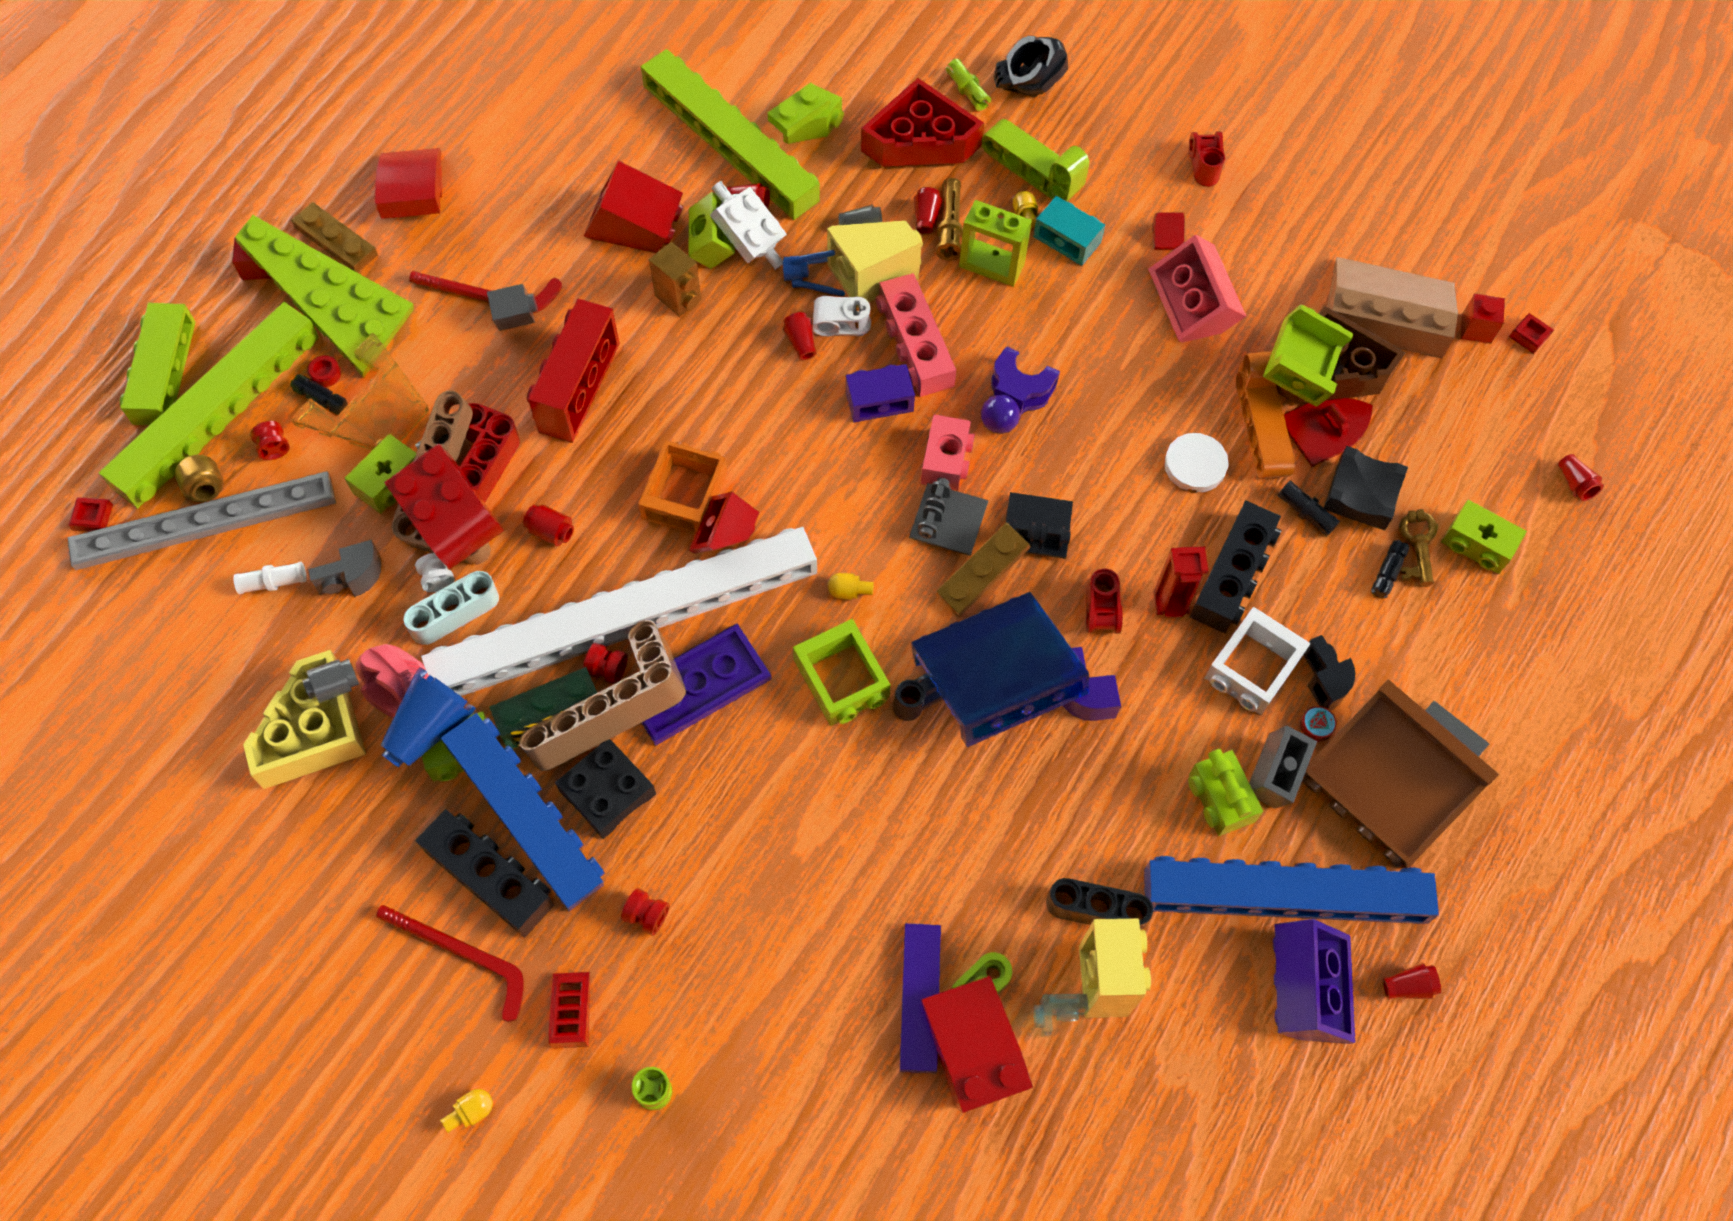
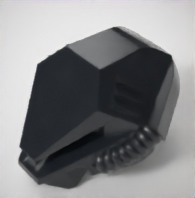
[993,36,1068,97]

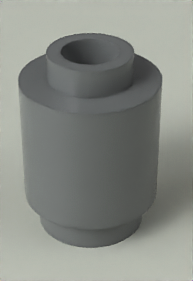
[302,659,359,703]

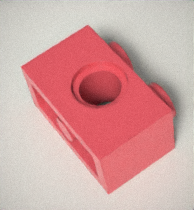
[921,415,975,491]

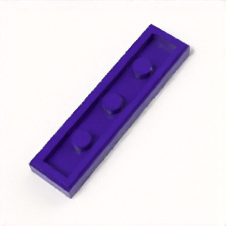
[900,923,941,1074]

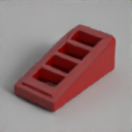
[548,972,590,1049]

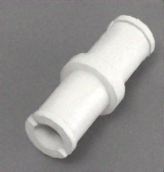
[233,562,307,594]

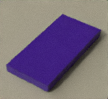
[641,624,772,746]

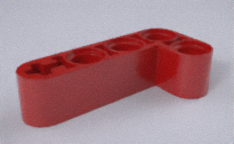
[460,403,520,502]

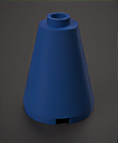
[381,667,476,767]

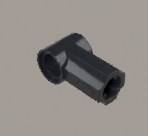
[893,664,960,721]

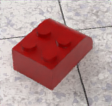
[384,444,505,569]

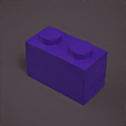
[845,364,915,423]

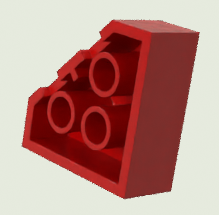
[861,78,984,167]

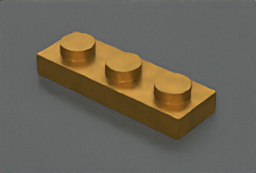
[291,202,378,273]
[937,522,1031,616]

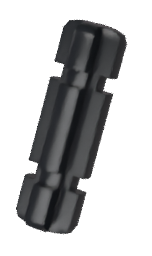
[290,374,348,415]
[1371,540,1409,599]

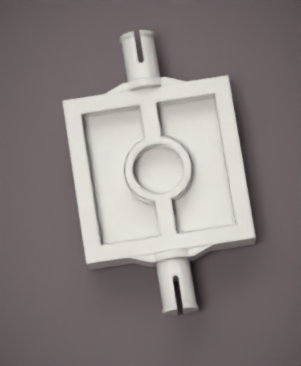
[710,181,787,270]

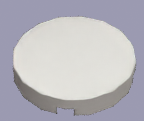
[1165,433,1229,492]

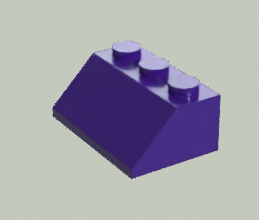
[1273,919,1355,1044]

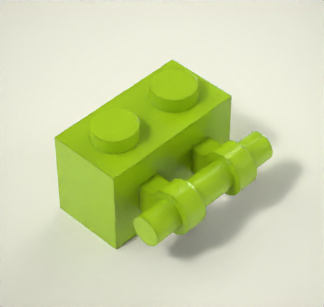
[1188,749,1264,836]

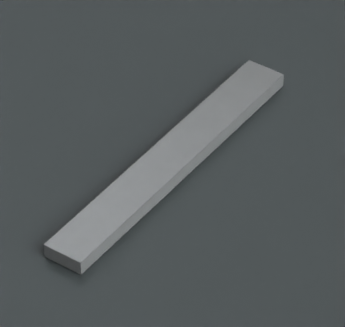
[67,471,336,570]

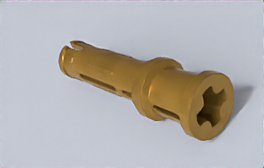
[936,178,963,261]

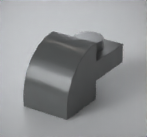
[308,540,382,597]

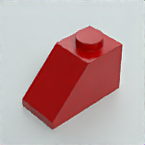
[689,492,760,554]

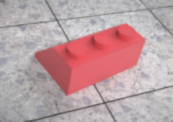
[1148,234,1246,343]

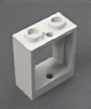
[1205,607,1311,715]

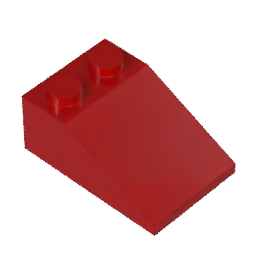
[921,976,1033,1113]

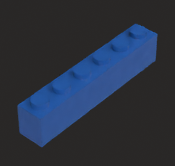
[441,713,605,911]

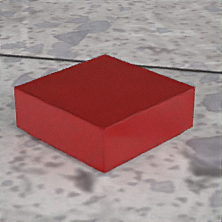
[1509,313,1554,354]
[68,497,113,532]

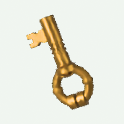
[1398,509,1438,587]

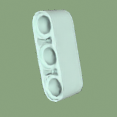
[403,571,499,645]

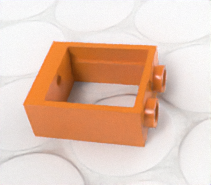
[638,440,728,535]

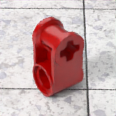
[1189,131,1225,187]
[1085,568,1123,634]

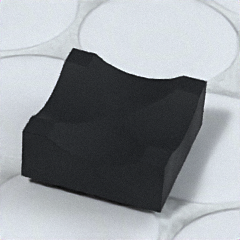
[1324,446,1408,531]
[555,739,656,839]

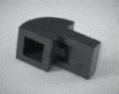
[1304,635,1356,711]

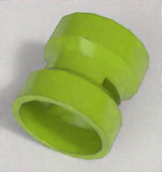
[632,1067,673,1111]

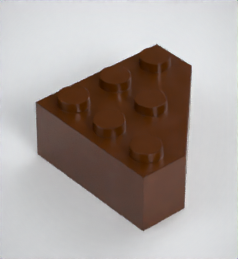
[1276,306,1406,404]

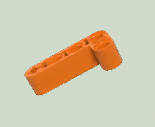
[1236,351,1295,479]

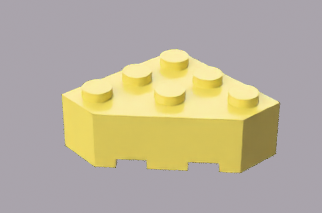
[243,650,366,789]

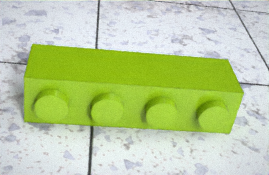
[120,303,196,425]

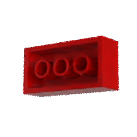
[527,298,620,443]

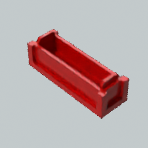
[1153,546,1209,618]

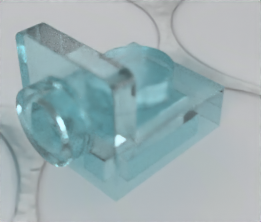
[1034,994,1088,1037]

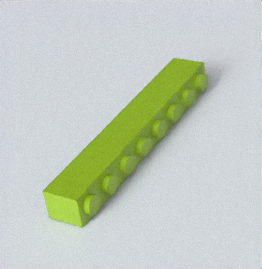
[640,49,820,220]
[99,302,319,509]

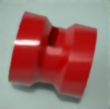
[583,642,628,684]
[621,888,670,936]

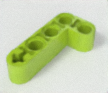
[982,119,1089,202]

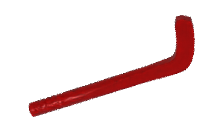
[409,271,563,313]
[376,905,524,1022]

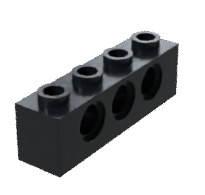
[1190,500,1282,634]
[415,809,554,938]

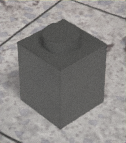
[487,284,538,331]

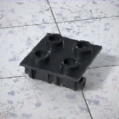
[1006,492,1073,559]

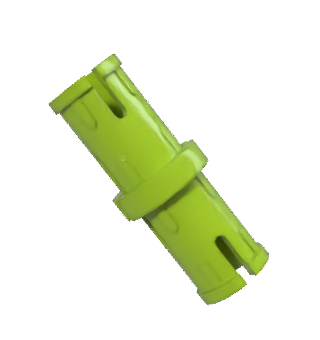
[946,59,991,111]

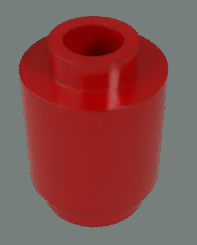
[523,504,574,546]

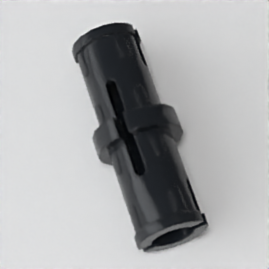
[1277,480,1340,537]

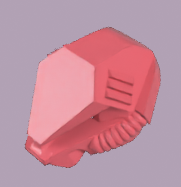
[356,644,429,718]

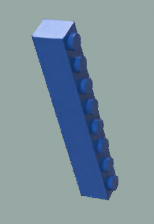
[1144,856,1439,924]

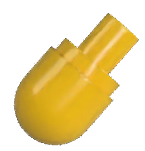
[1012,191,1038,228]
[828,573,874,600]
[440,1089,493,1133]

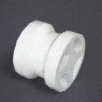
[415,553,455,592]

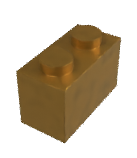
[649,242,701,317]

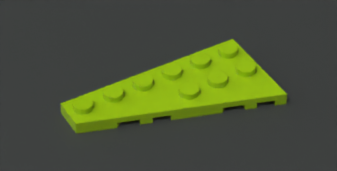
[235,215,414,378]

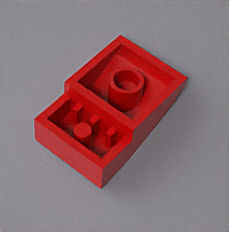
[375,148,442,219]

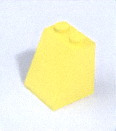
[827,221,923,308]

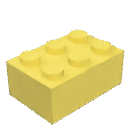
[1079,918,1151,1018]

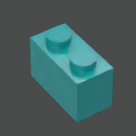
[1033,196,1105,266]

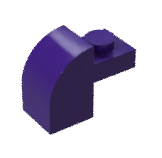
[1057,647,1121,721]

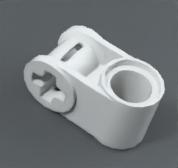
[813,296,871,337]

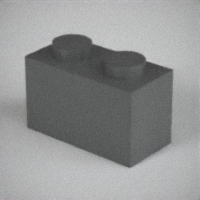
[1249,725,1317,809]

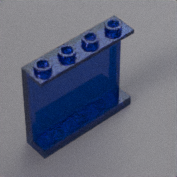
[911,592,1089,747]

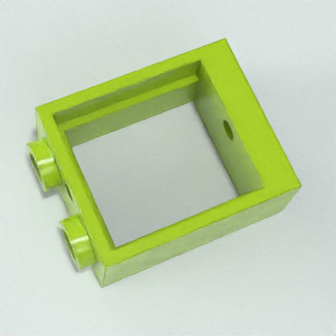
[959,200,1032,287]
[793,619,891,726]

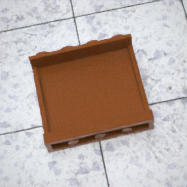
[1302,679,1499,868]

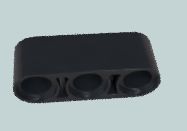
[1046,878,1153,930]

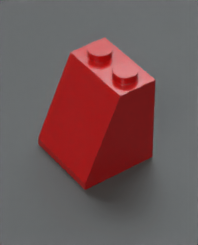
[584,160,684,253]

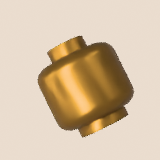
[175,455,224,502]

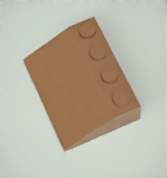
[1327,257,1458,358]

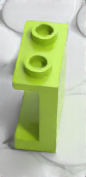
[1263,305,1353,407]

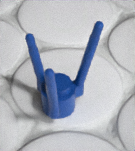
[783,250,845,296]

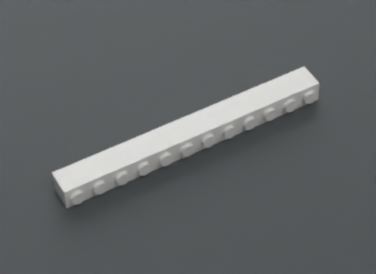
[421,527,817,696]

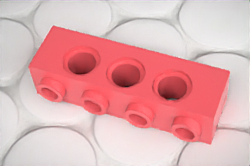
[875,273,956,397]

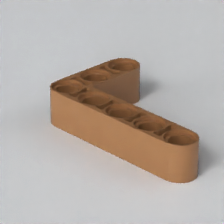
[391,391,491,565]
[520,620,686,771]

